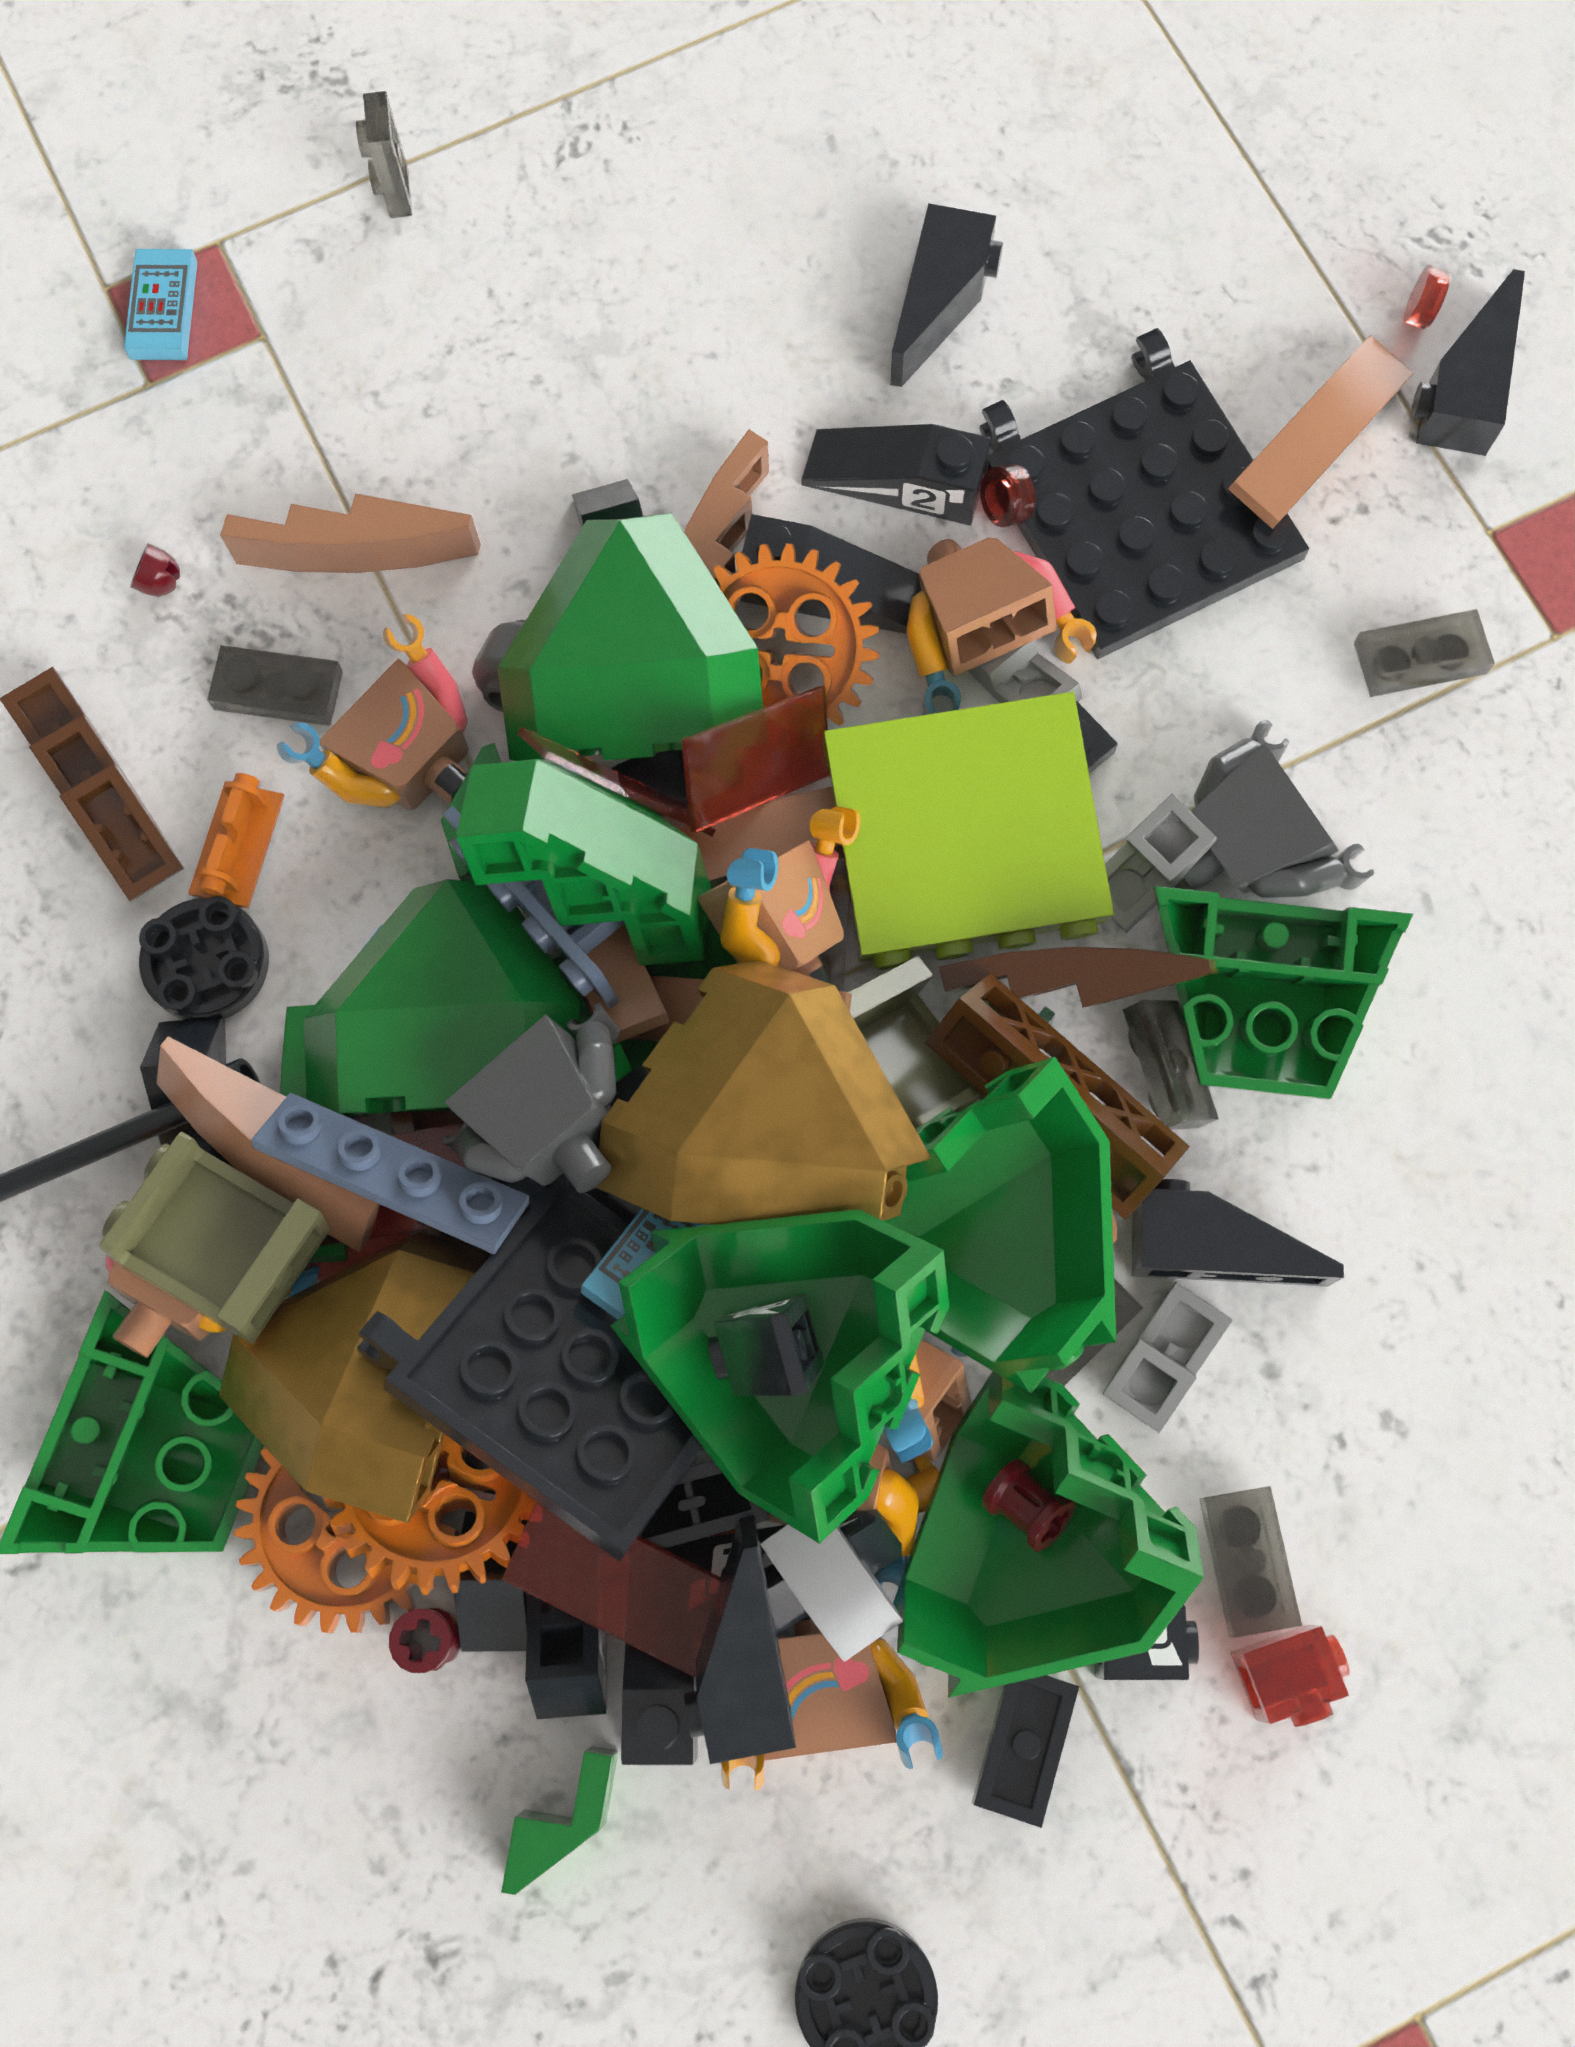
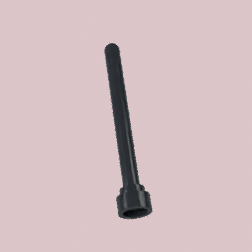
[0,1058,261,1202]

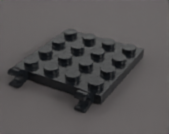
[979,328,1310,660]
[357,1175,703,1562]

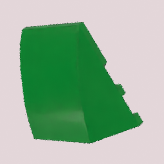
[1153,886,1413,1100]
[0,1290,264,1554]

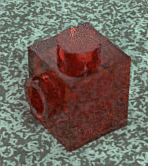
[1230,1625,1350,1727]

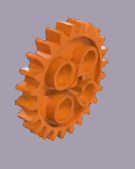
[713,543,880,747]
[323,1434,544,1595]
[234,1448,460,1633]

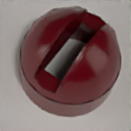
[130,543,180,597]

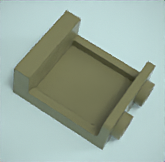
[848,956,986,1129]
[99,1132,331,1345]

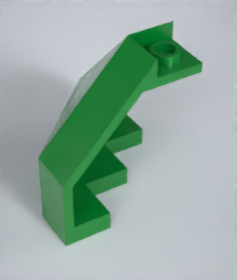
[497,513,767,761]
[456,759,711,965]
[304,879,580,1116]
[885,1057,1116,1394]
[610,1209,949,1544]
[893,1371,1204,1698]

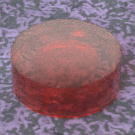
[1403,265,1451,329]
[980,464,1035,527]

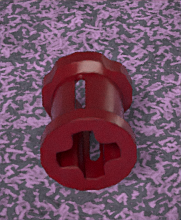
[982,1459,1076,1552]
[389,1608,461,1673]

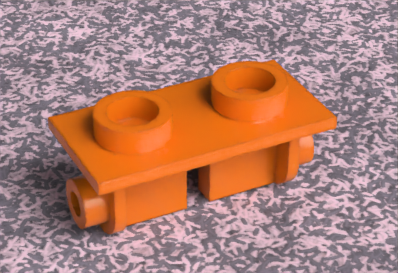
[188,773,285,909]

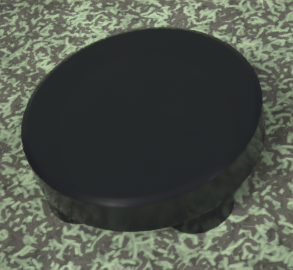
[139,896,269,1020]
[795,1918,938,2047]

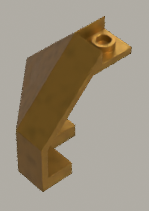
[596,960,931,1225]
[219,1231,492,1523]

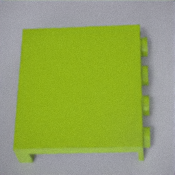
[822,692,1114,970]

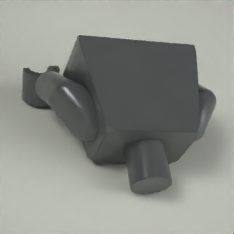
[1184,720,1375,898]
[441,1002,620,1193]

